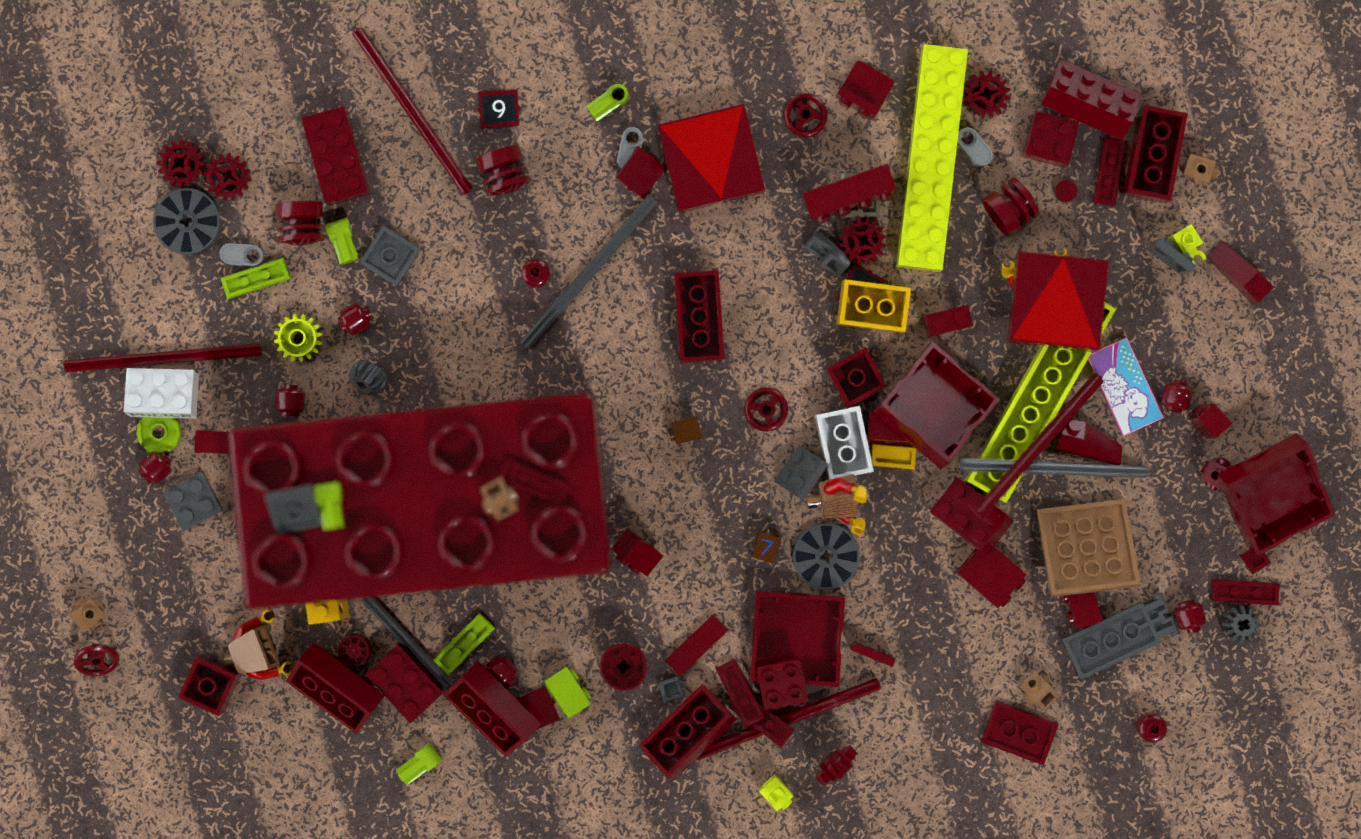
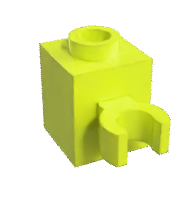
[1167,224,1206,264]
[759,774,794,811]

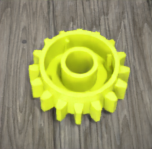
[274,314,324,362]

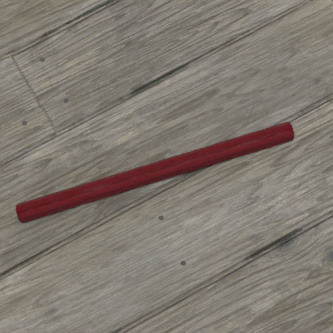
[352,28,472,195]
[63,344,262,372]
[973,373,1103,518]
[697,678,881,760]

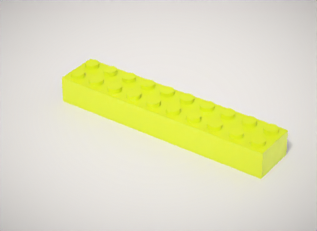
[896,44,968,272]
[964,303,1116,503]

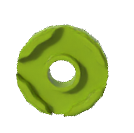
[137,417,182,454]

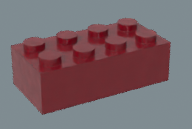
[1041,59,1142,140]
[1123,105,1188,204]
[301,106,371,206]
[802,163,897,225]
[674,270,725,363]
[286,642,385,735]
[443,661,541,757]
[638,684,737,781]

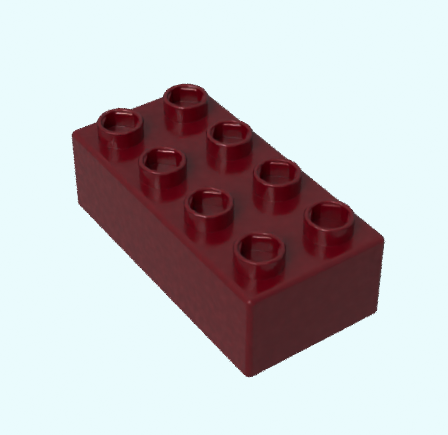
[228,393,613,609]

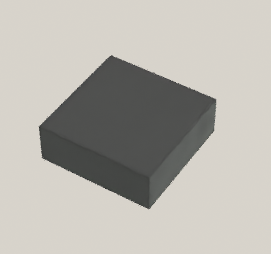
[657,675,685,703]

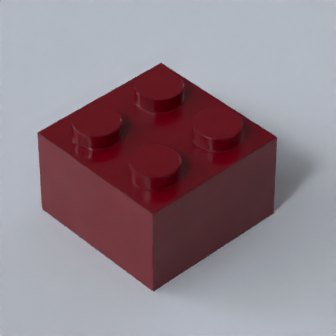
[1022,111,1079,168]
[825,347,887,408]
[178,655,241,716]

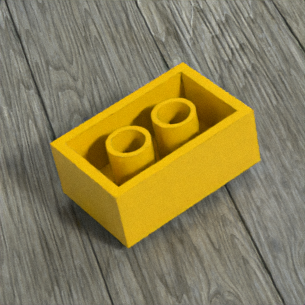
[836,279,911,333]

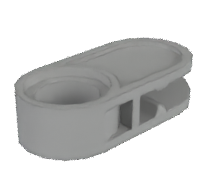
[617,127,643,169]
[957,127,993,167]
[220,243,265,267]

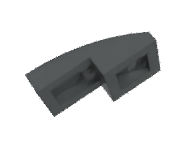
[804,231,850,277]

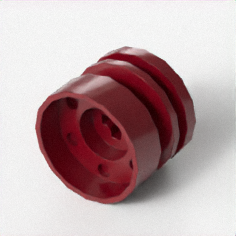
[475,145,531,196]
[981,177,1040,237]
[275,201,325,246]
[600,643,647,691]

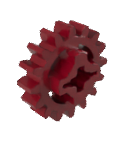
[962,71,1011,119]
[156,139,206,188]
[202,153,251,202]
[839,217,887,265]
[815,745,858,786]

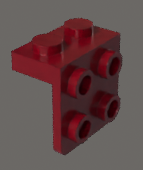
[835,61,894,120]
[757,659,809,710]

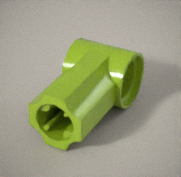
[586,84,629,122]
[325,218,359,265]
[315,482,344,530]
[396,742,443,785]

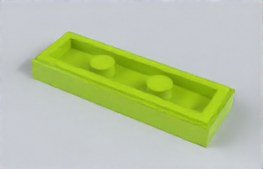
[221,257,291,299]
[433,613,496,676]

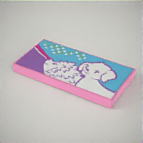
[1087,338,1164,436]

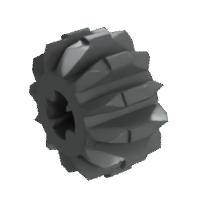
[348,359,387,396]
[1222,605,1261,644]

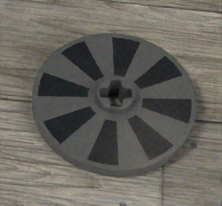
[153,188,220,255]
[793,523,860,590]

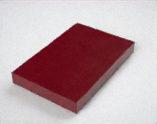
[980,700,1059,766]

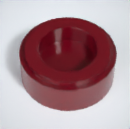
[1054,180,1077,203]

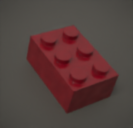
[930,477,1014,556]
[365,643,445,724]

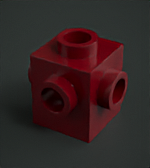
[1200,457,1232,491]

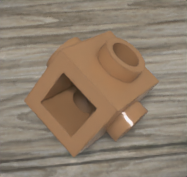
[1183,152,1220,186]
[480,478,518,520]
[67,596,105,632]
[1019,671,1060,711]

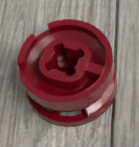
[338,634,371,667]

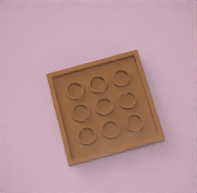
[1036,499,1141,597]

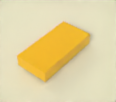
[871,444,917,470]

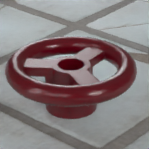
[784,93,828,137]
[744,387,788,432]
[74,644,119,676]

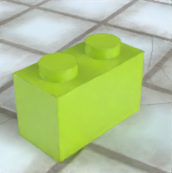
[542,667,591,719]

